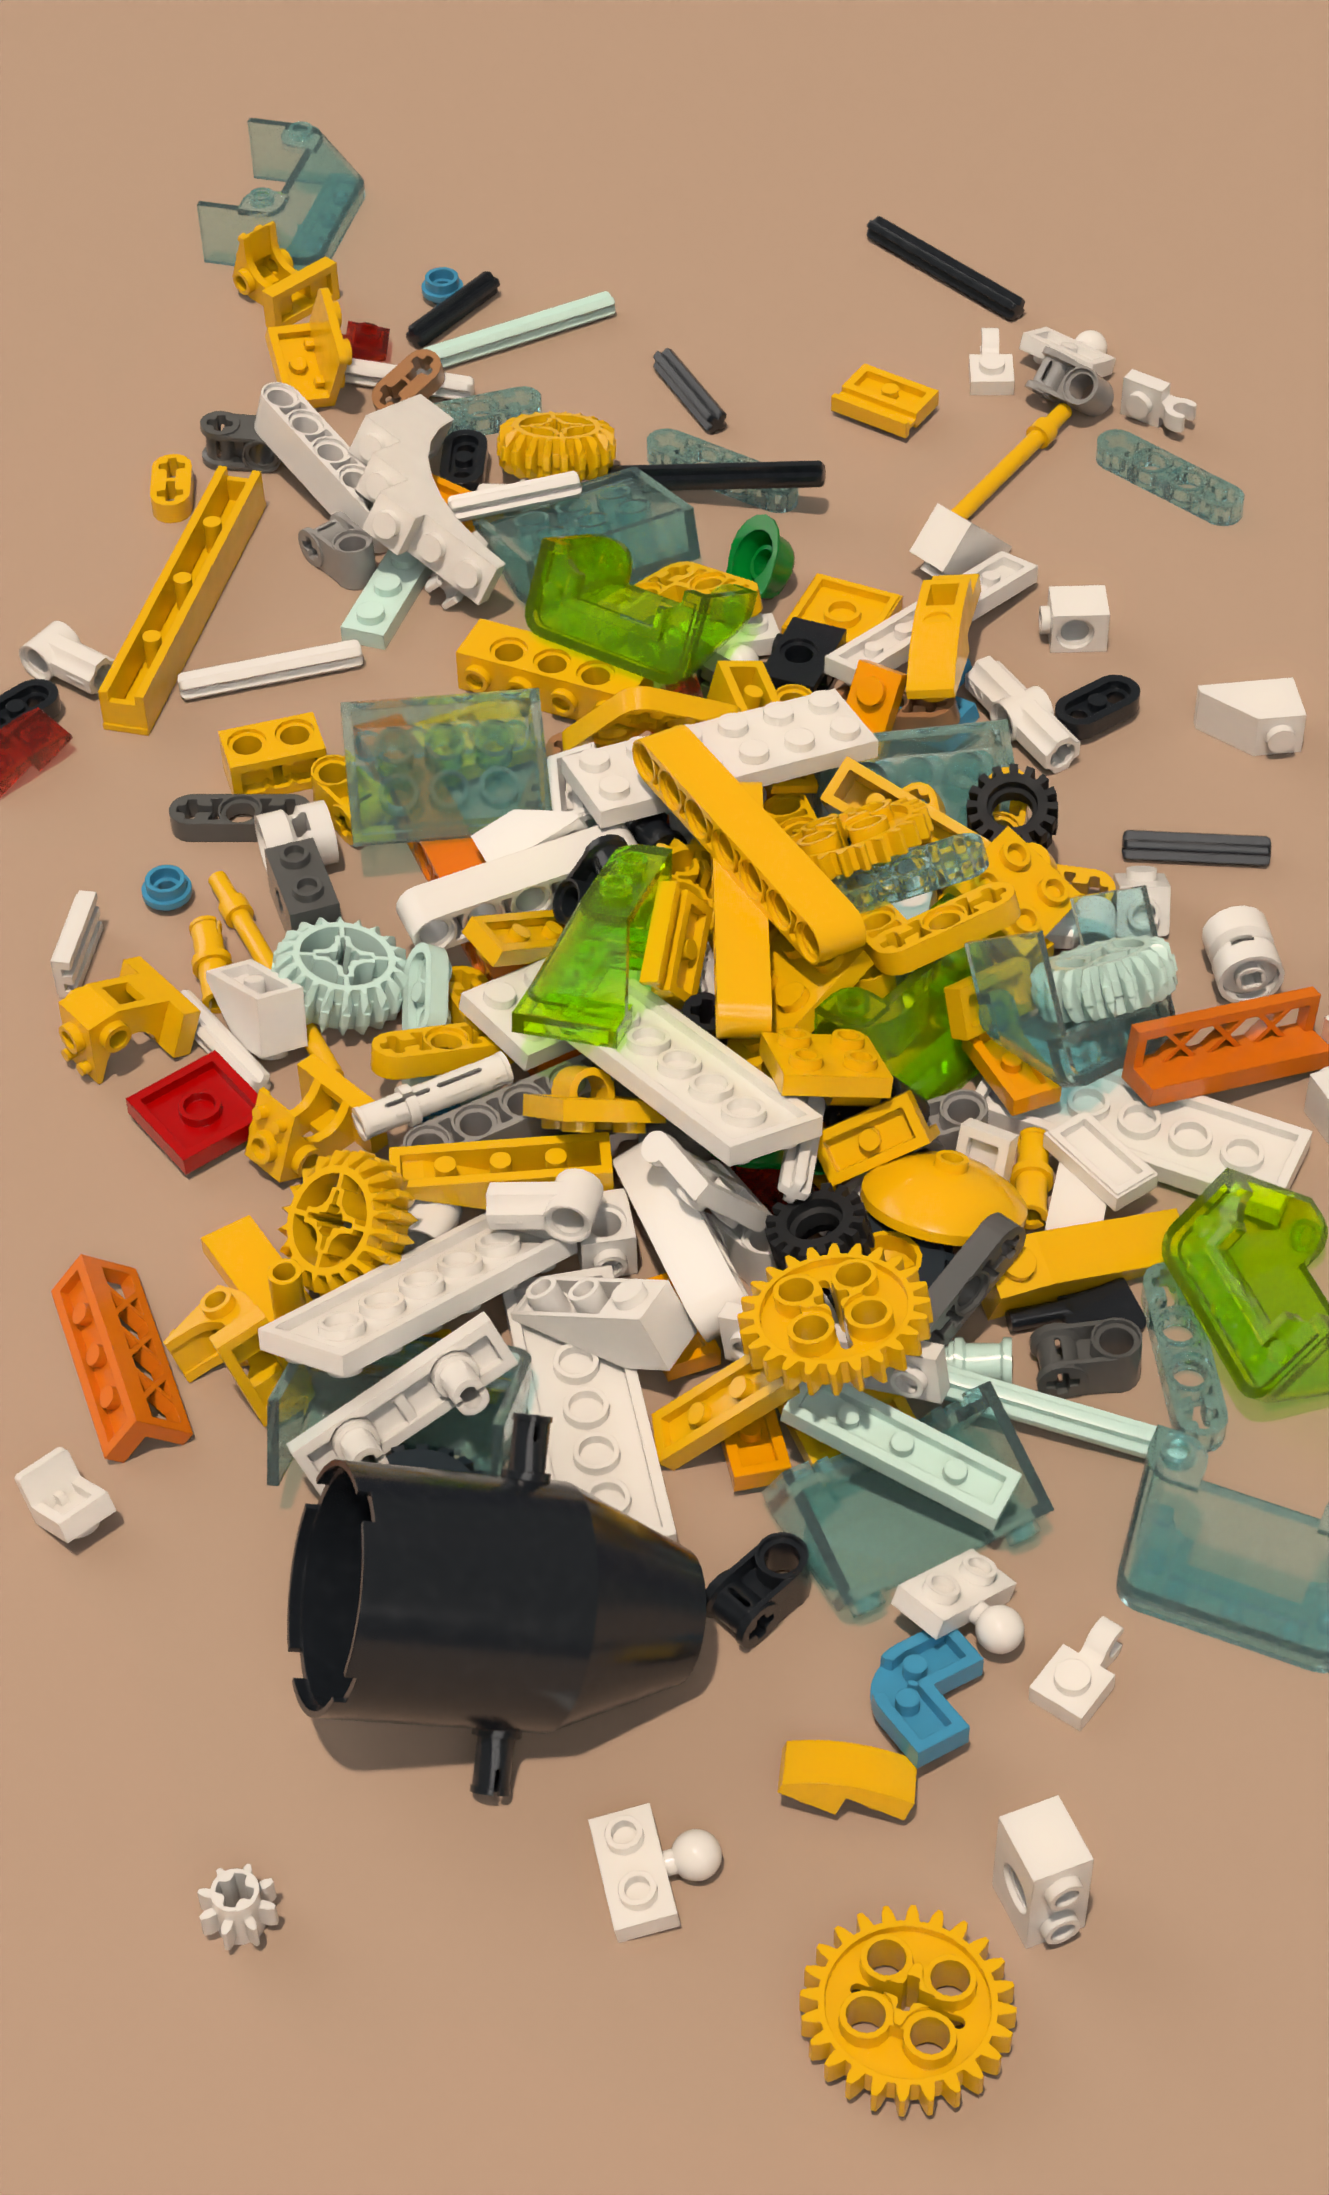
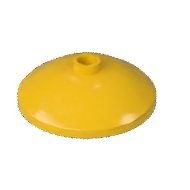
[860,1150,1028,1246]

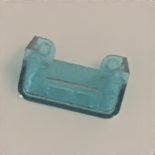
[761,1381,1054,1618]
[1116,1424,1329,1674]

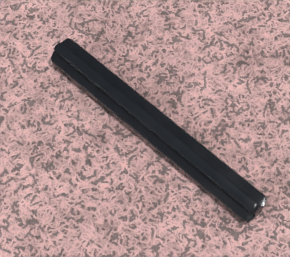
[866,216,1025,321]
[608,460,826,492]

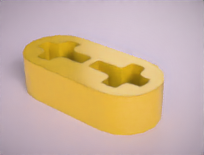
[150,454,194,523]

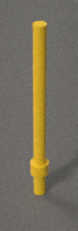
[951,403,1072,520]
[208,871,344,1076]

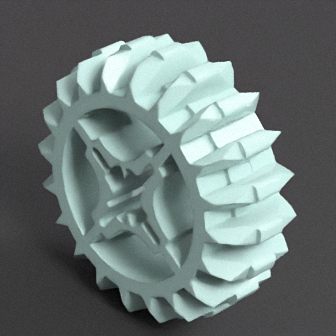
[271,916,409,1036]
[1032,935,1178,1024]

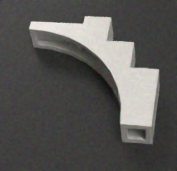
[348,394,506,605]

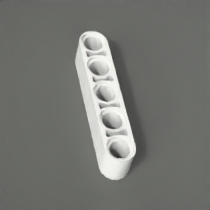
[254,382,388,553]
[396,823,644,949]
[612,1141,749,1343]

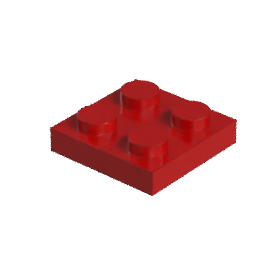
[126,1050,258,1175]

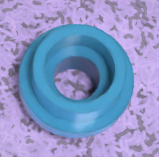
[421,267,463,305]
[141,865,193,911]

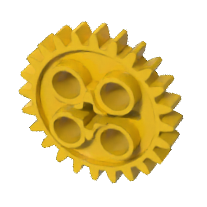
[790,797,934,880]
[737,1243,933,1396]
[799,1905,1017,2117]

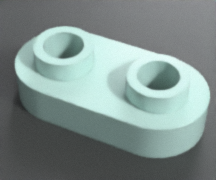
[402,942,452,1030]

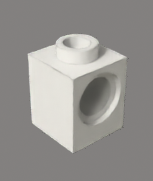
[1039,585,1110,653]
[577,1188,638,1278]

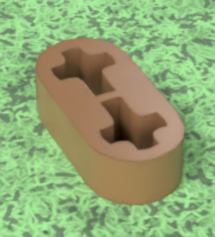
[371,349,445,411]

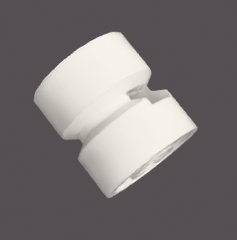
[254,800,339,874]
[1202,905,1285,1003]

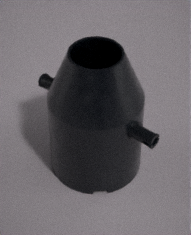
[287,1413,706,1797]

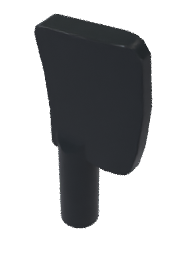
[1005,1278,1147,1332]

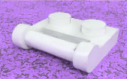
[641,1131,772,1234]

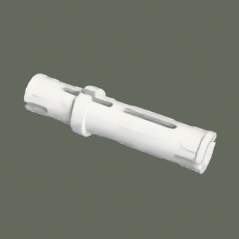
[352,1051,514,1141]

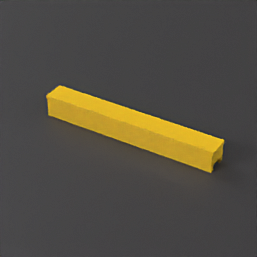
[98,466,266,736]

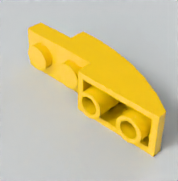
[906,574,981,702]

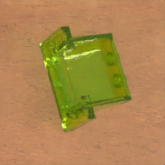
[512,844,672,1049]

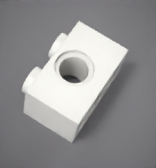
[992,1795,1094,1949]

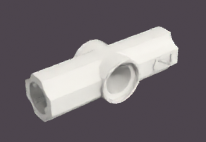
[965,656,1080,774]

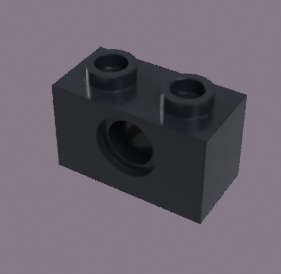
[763,617,847,693]

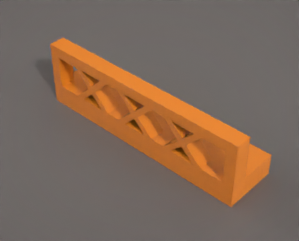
[1121,986,1329,1107]
[51,1254,193,1463]

